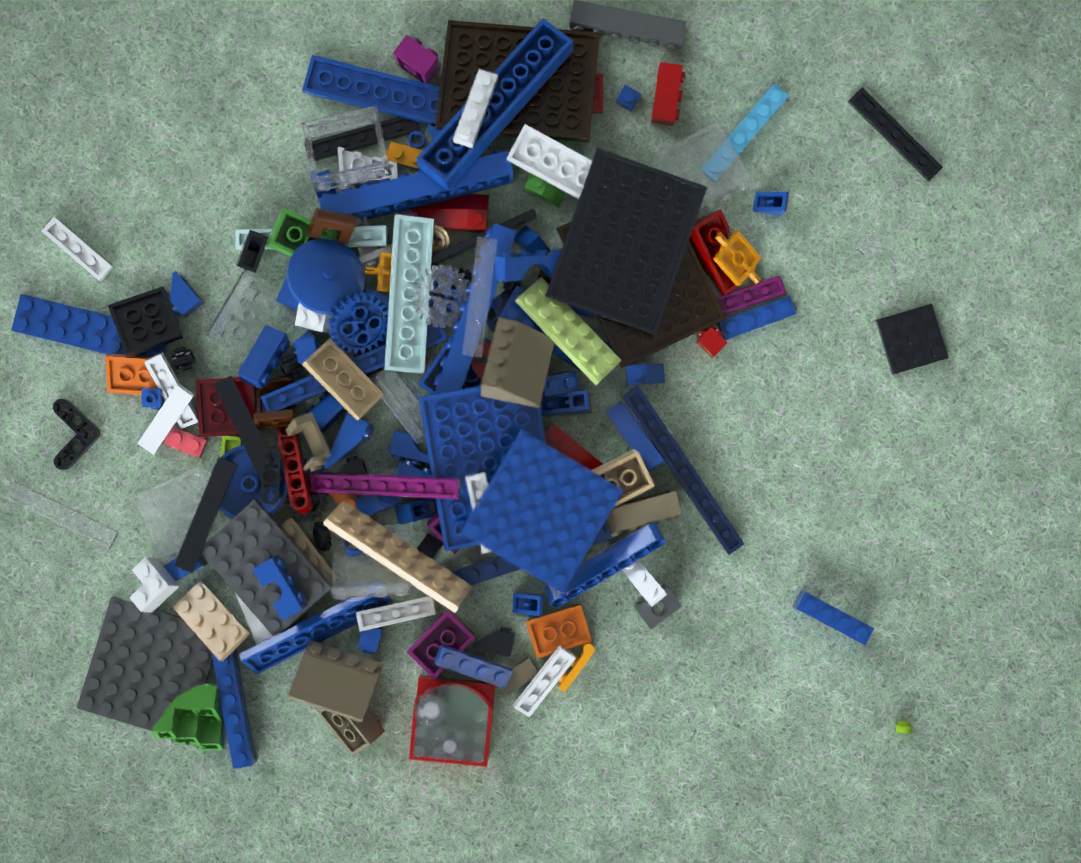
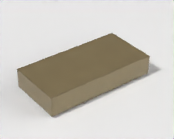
[503,657,539,695]

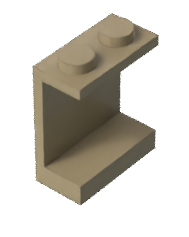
[286,412,331,472]

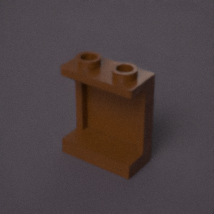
[254,376,297,430]

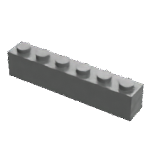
[569,0,687,51]

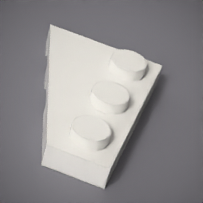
[337,147,398,184]

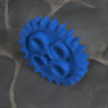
[327,292,388,354]

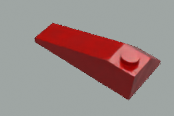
[412,194,489,233]
[689,209,739,295]
[545,424,603,471]

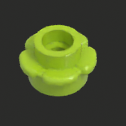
[894,721,914,734]

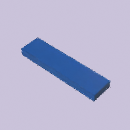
[606,401,665,473]

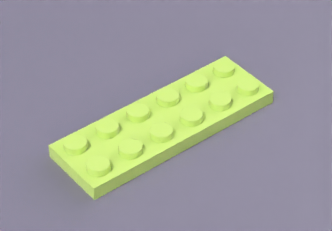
[515,277,622,385]

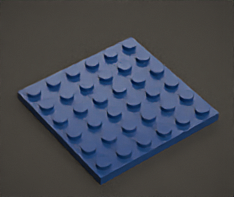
[460,429,623,593]

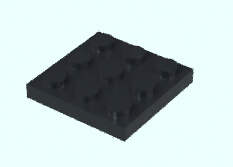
[108,286,183,358]
[876,304,948,375]

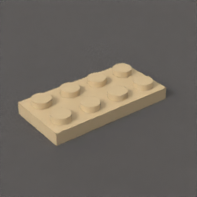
[302,339,384,421]
[173,580,250,662]

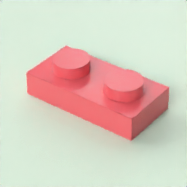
[164,426,208,458]

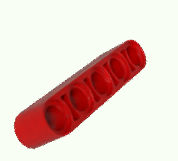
[277,427,313,514]

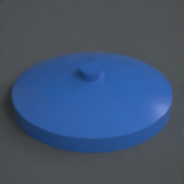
[286,238,365,315]
[210,445,288,519]

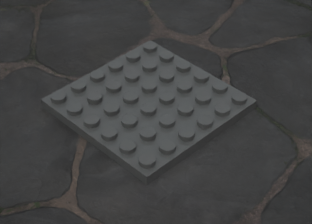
[77,597,213,731]

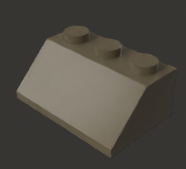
[317,708,385,757]

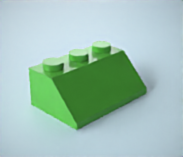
[524,139,583,207]

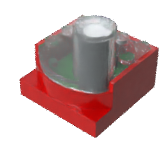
[409,675,496,767]

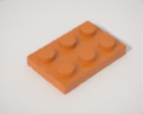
[105,354,158,395]
[526,604,592,659]

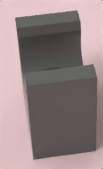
[634,584,682,630]

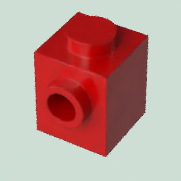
[696,327,727,358]

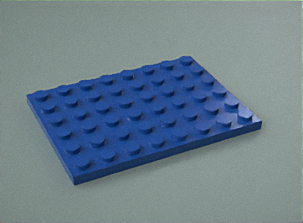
[418,386,546,551]

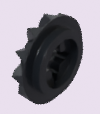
[313,521,332,552]

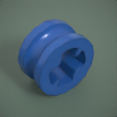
[408,131,426,149]

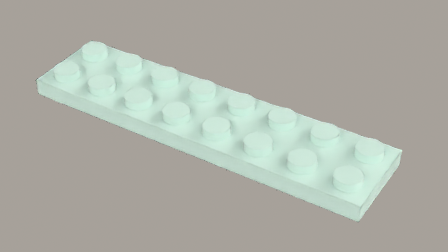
[384,214,434,373]

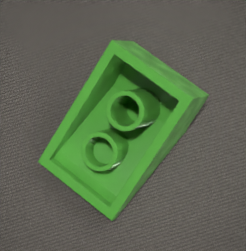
[266,208,337,257]

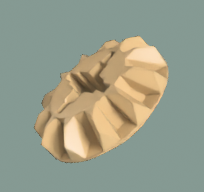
[432,223,451,253]

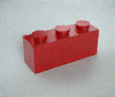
[651,62,685,126]

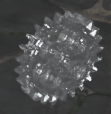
[411,264,470,328]

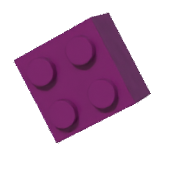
[393,35,440,84]

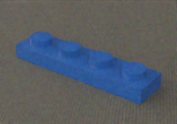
[718,296,797,340]
[434,644,513,689]

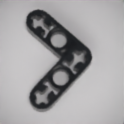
[53,399,100,470]

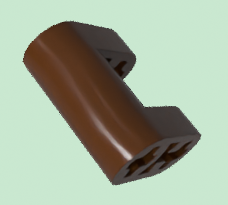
[308,208,356,244]

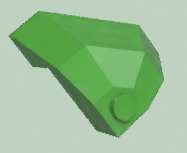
[152,683,223,750]

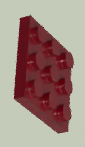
[196,377,257,438]

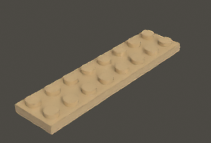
[323,500,472,612]

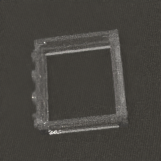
[301,106,392,192]

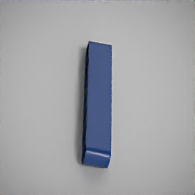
[544,523,665,607]

